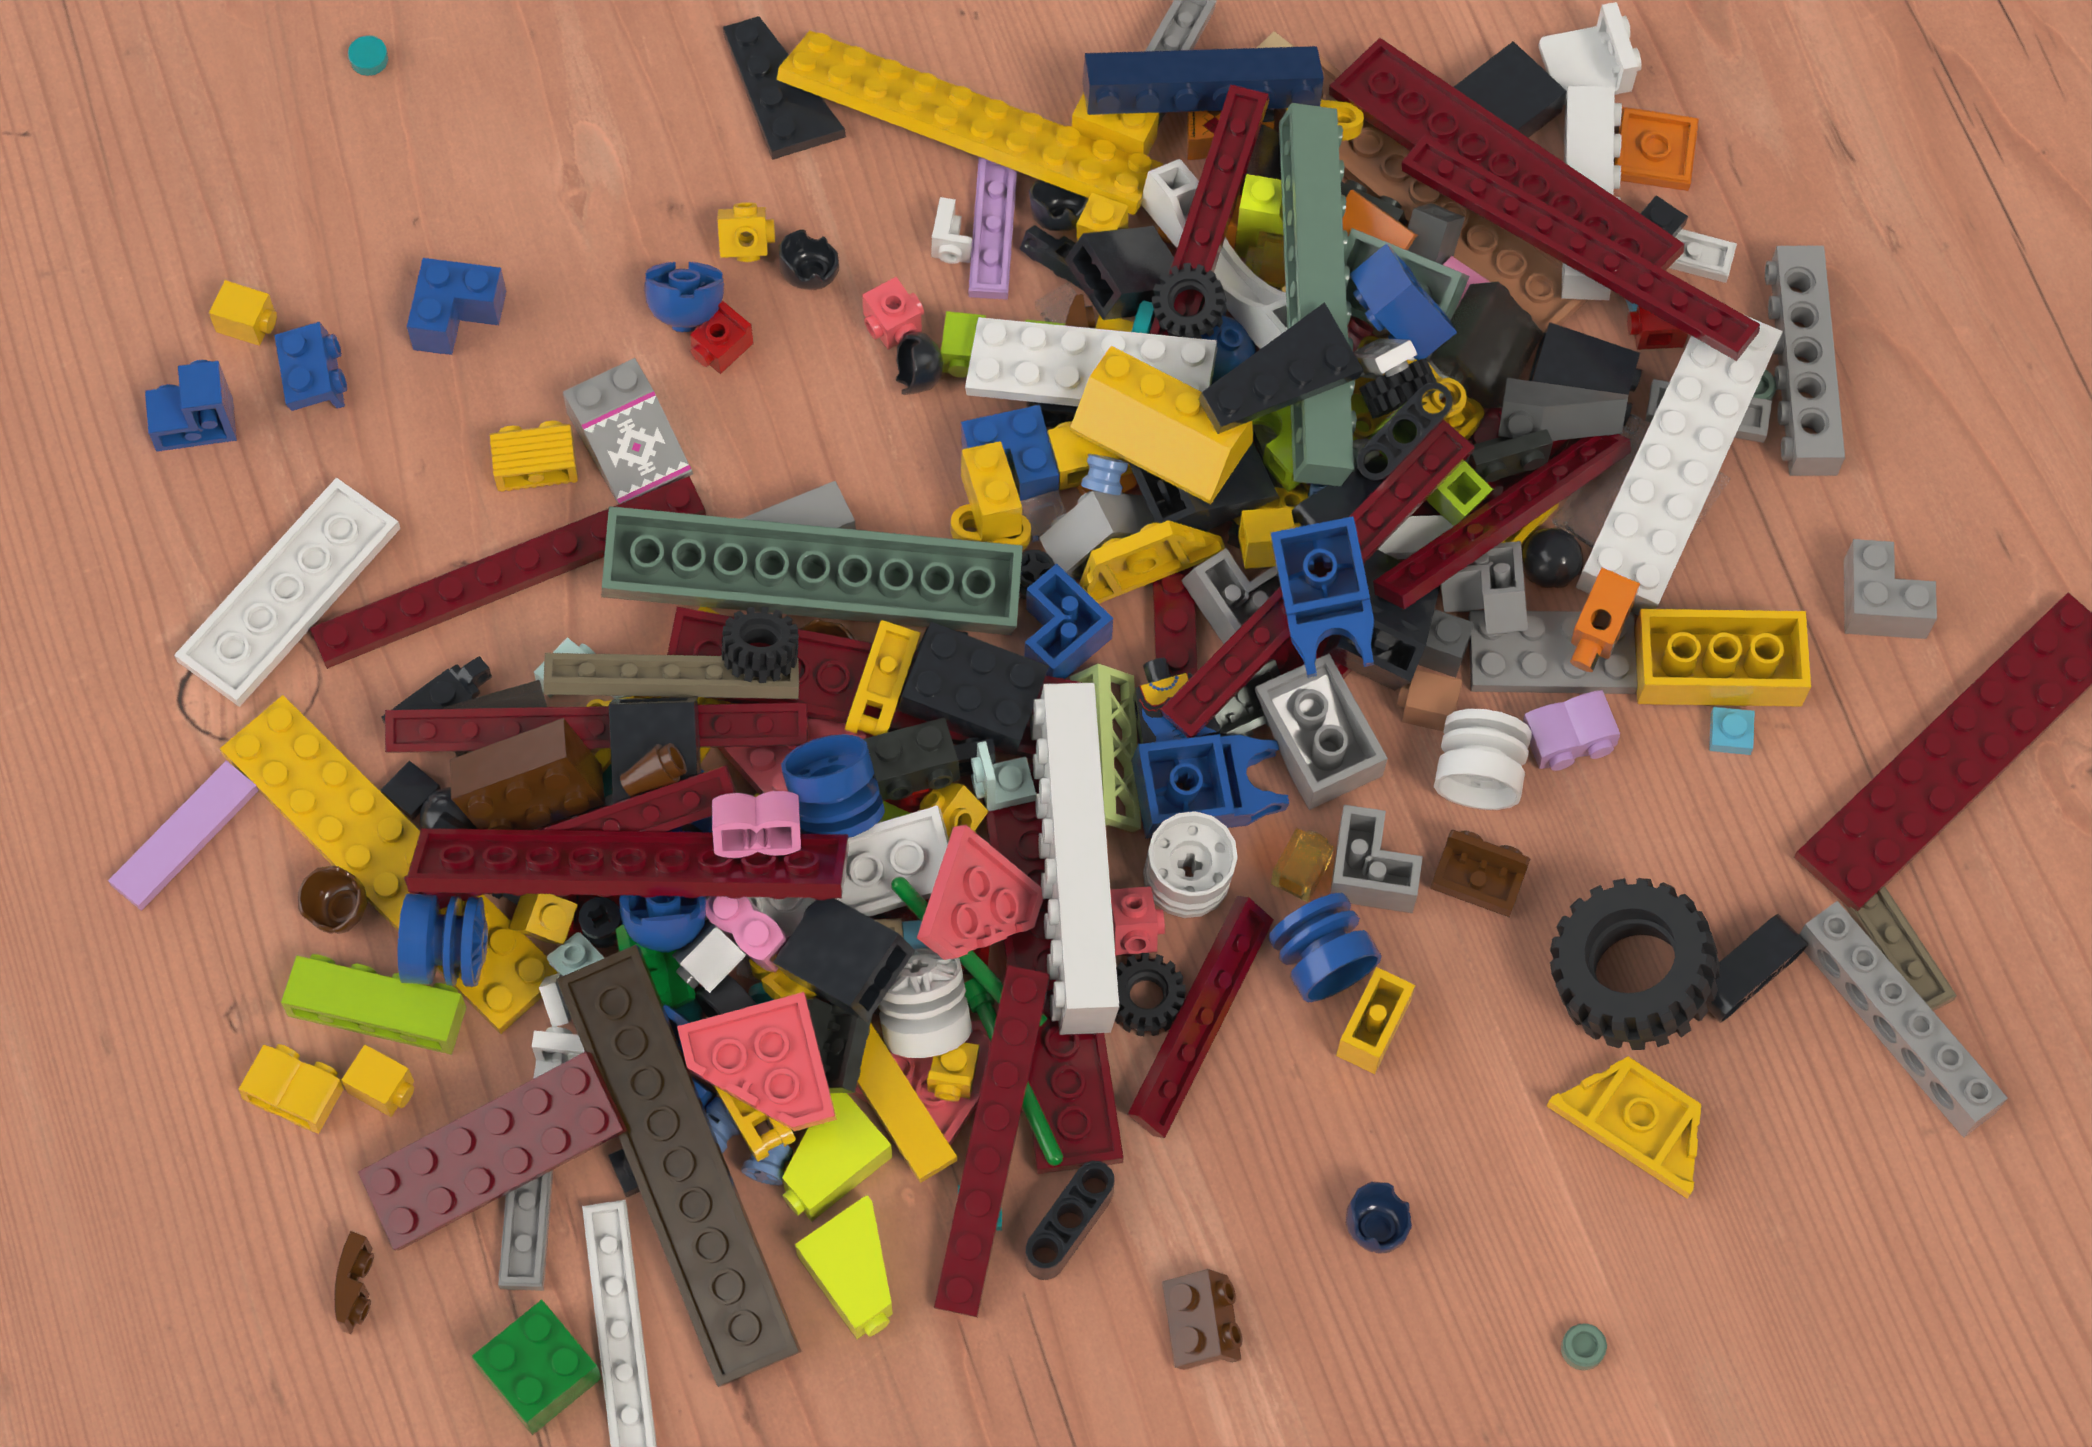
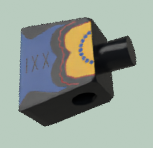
[1133,658,1221,744]

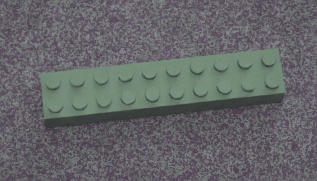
[601,506,1023,635]

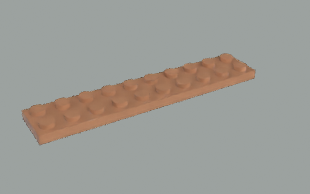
[1274,54,1588,340]

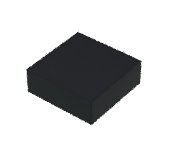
[381,760,441,820]

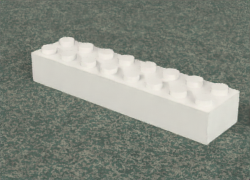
[1576,315,1782,615]
[1030,683,1119,1035]

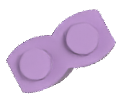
[1523,690,1620,771]

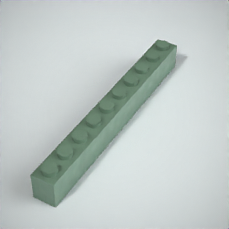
[1279,103,1358,486]

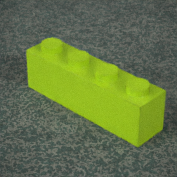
[281,954,467,1055]

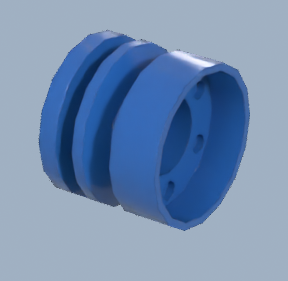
[781,734,885,838]
[398,893,488,987]
[1269,893,1382,1003]

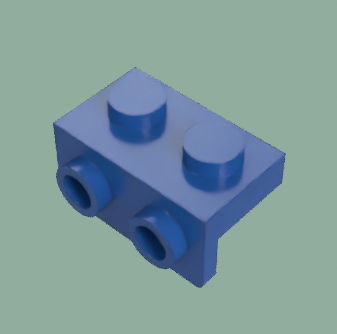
[274,322,347,411]

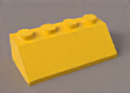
[1070,346,1253,504]

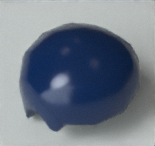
[1346,1182,1412,1254]

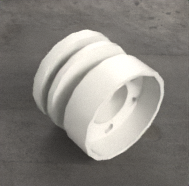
[1434,709,1532,810]
[1143,811,1238,918]
[878,948,972,1058]

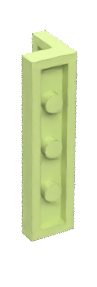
[1070,664,1141,832]

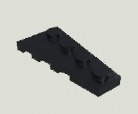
[723,16,846,160]
[1198,302,1363,434]

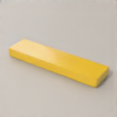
[857,1022,957,1183]

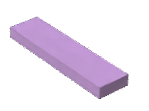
[969,157,1017,300]
[108,761,258,911]

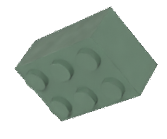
[1344,228,1470,351]

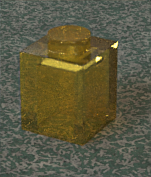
[1245,231,1286,291]
[1271,827,1334,903]

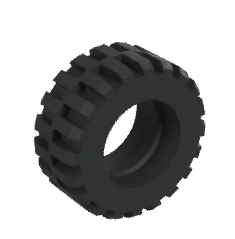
[1550,878,1720,1050]

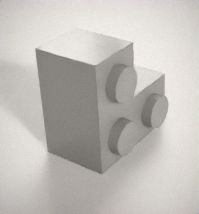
[1039,490,1155,579]
[1844,539,1937,639]
[1441,541,1528,634]
[1181,548,1280,644]
[1330,805,1423,913]

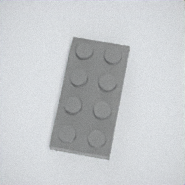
[1468,610,1637,694]

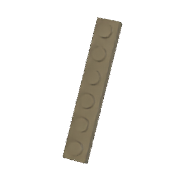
[544,653,799,699]

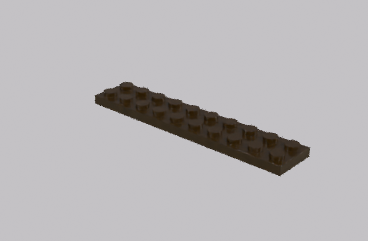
[556,945,802,1387]

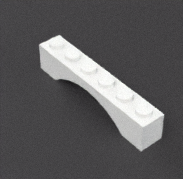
[1141,159,1287,349]

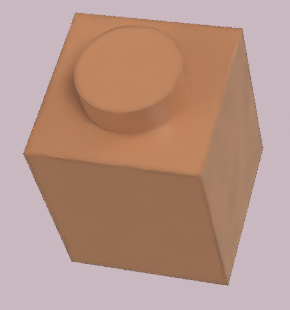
[1397,670,1463,732]

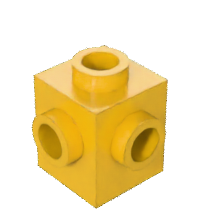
[717,202,775,262]
[918,783,988,839]

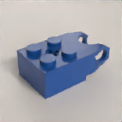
[1271,516,1374,678]
[1131,734,1289,839]

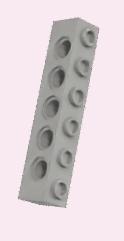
[1765,246,1845,476]
[1799,901,2008,1138]

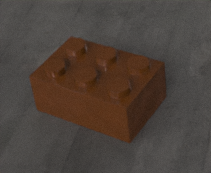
[450,718,605,830]

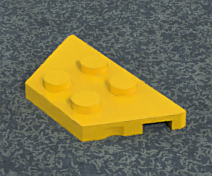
[1079,520,1225,604]
[1547,1056,1701,1199]

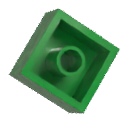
[471,1299,602,1435]

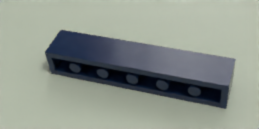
[1082,46,1324,115]

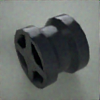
[1019,550,1055,600]
[578,897,623,948]

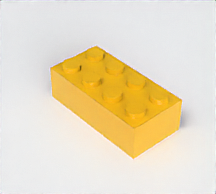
[1634,609,1811,707]

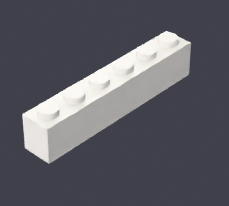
[1562,85,1622,300]

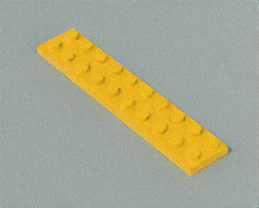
[777,30,1164,215]
[219,695,558,1034]

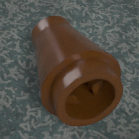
[620,743,687,797]

